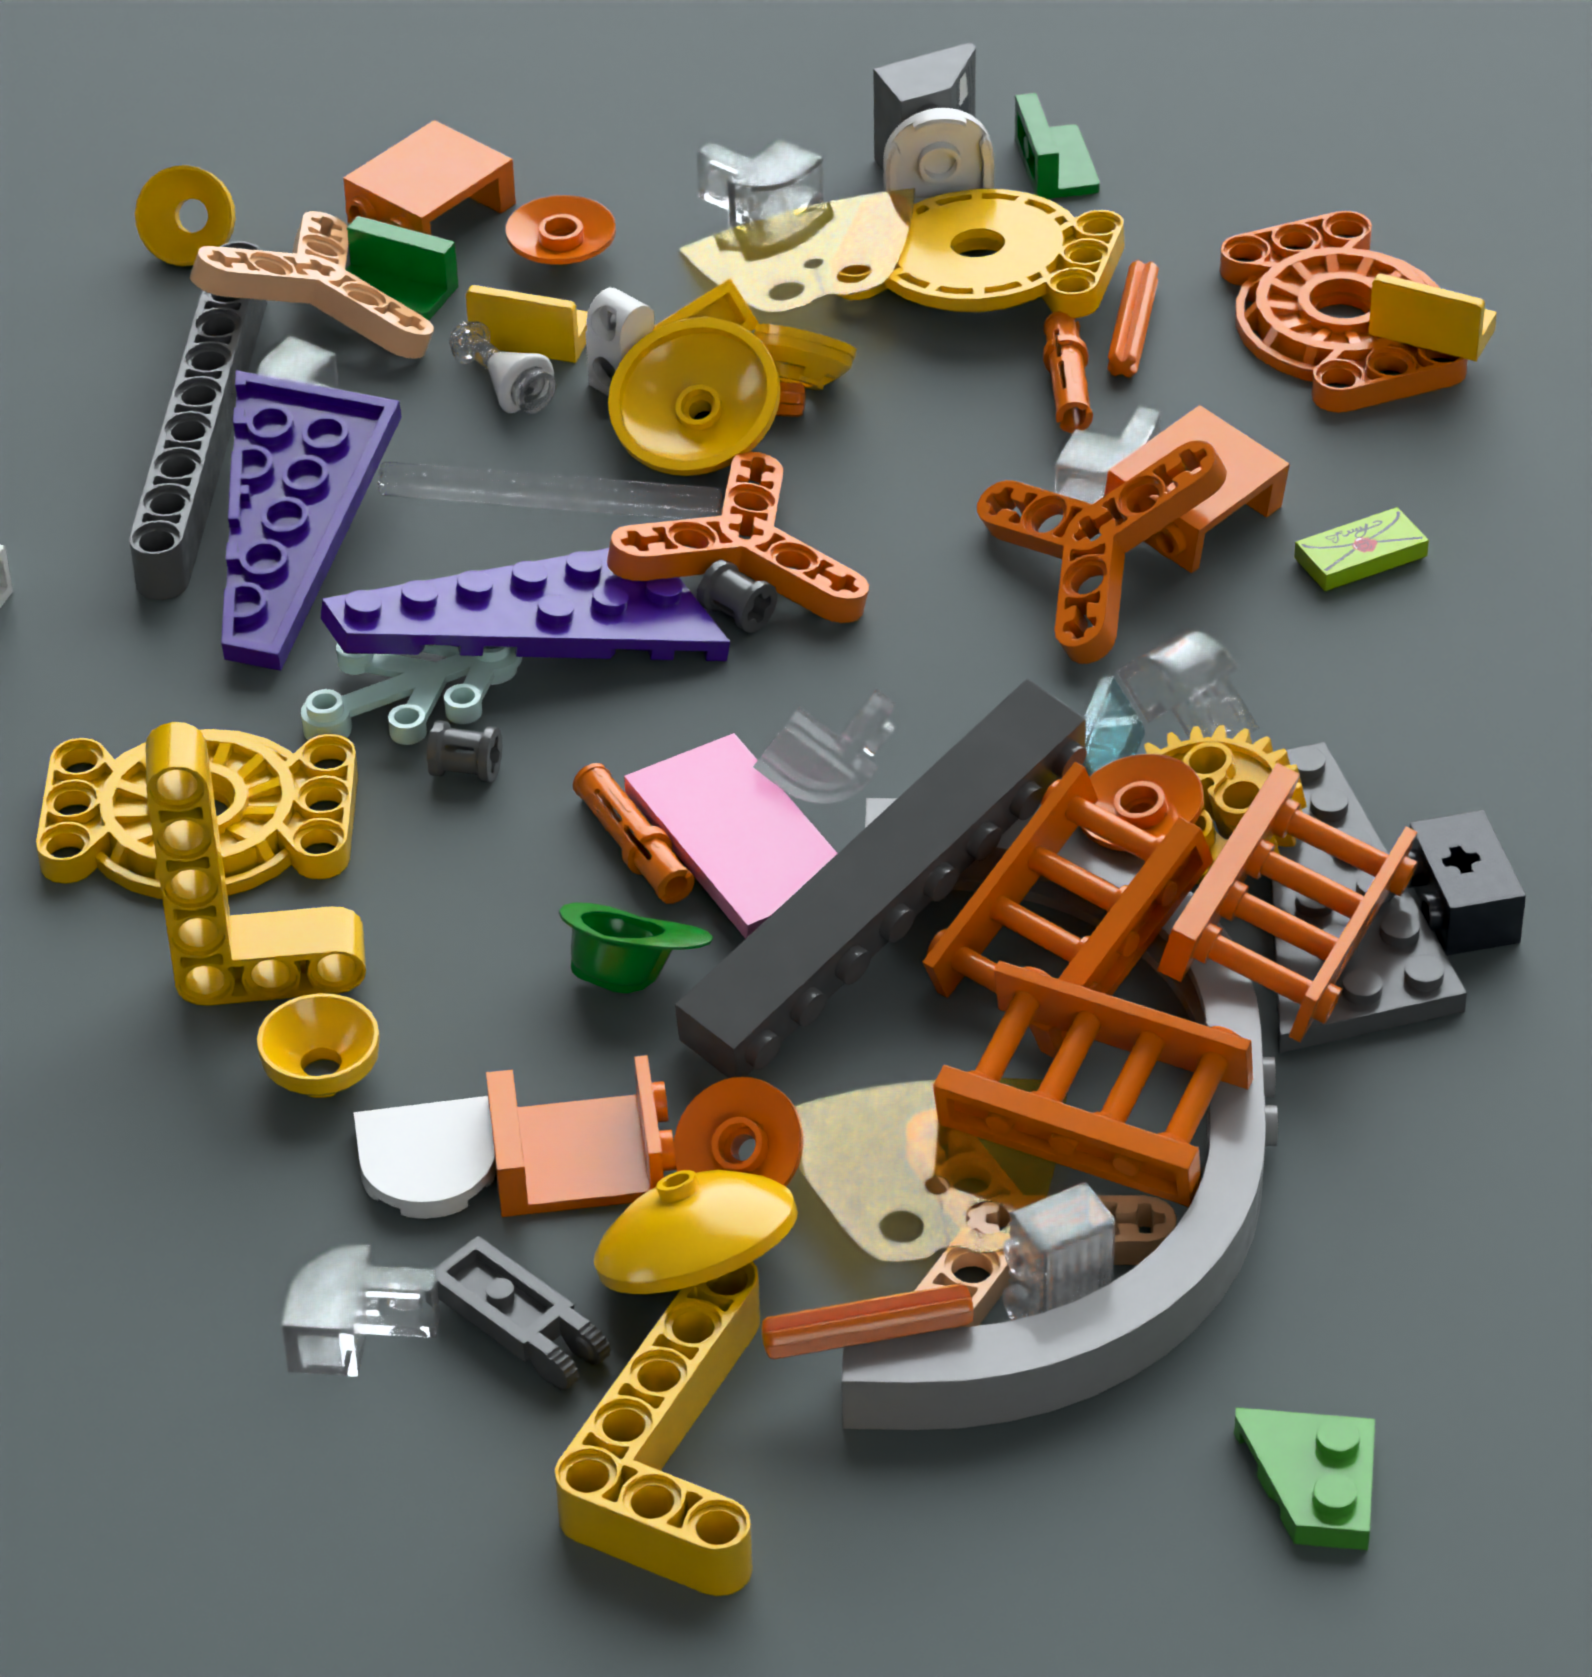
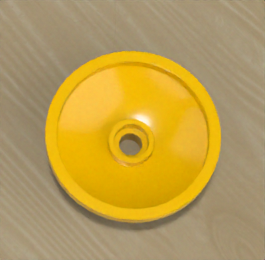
[608,317,780,476]
[594,1170,798,1294]

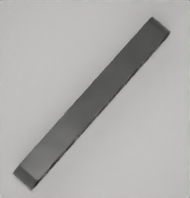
[129,241,267,600]

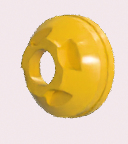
[135,165,236,266]
[754,324,857,390]
[257,993,380,1098]

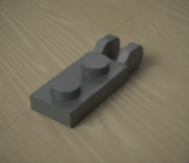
[426,1236,611,1391]

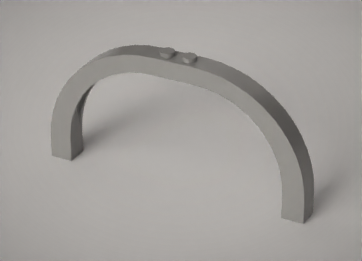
[842,798,1278,1430]

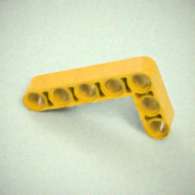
[145,722,366,1006]
[555,1261,760,1596]

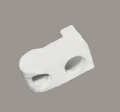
[586,287,655,396]

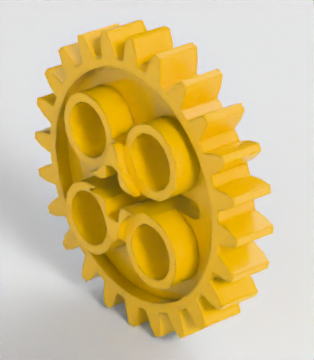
[1144,725,1307,884]

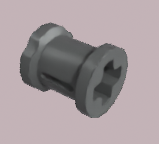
[697,560,778,633]
[427,720,502,783]

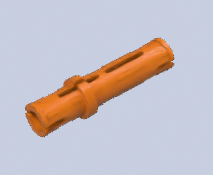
[1043,311,1093,433]
[572,763,695,904]

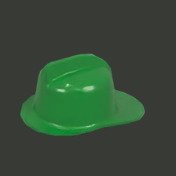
[559,902,713,994]

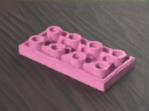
[624,733,838,939]

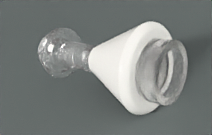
[449,321,556,414]

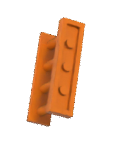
[922,762,1213,1058]
[1157,763,1418,1043]
[933,960,1253,1207]

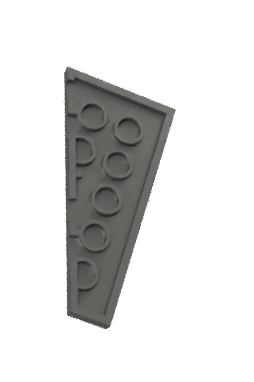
[1271,742,1467,1054]

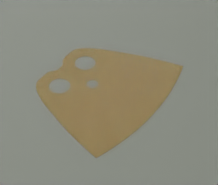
[679,188,915,313]
[795,1078,1067,1262]

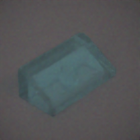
[1083,675,1145,777]

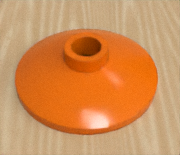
[506,195,616,265]
[1080,754,1204,851]
[674,1077,804,1187]

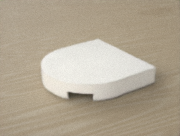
[884,108,994,205]
[354,1096,496,1219]

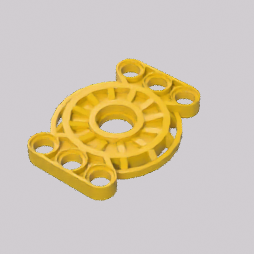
[831,189,1124,318]
[36,729,358,899]

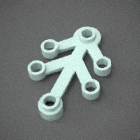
[301,643,522,745]

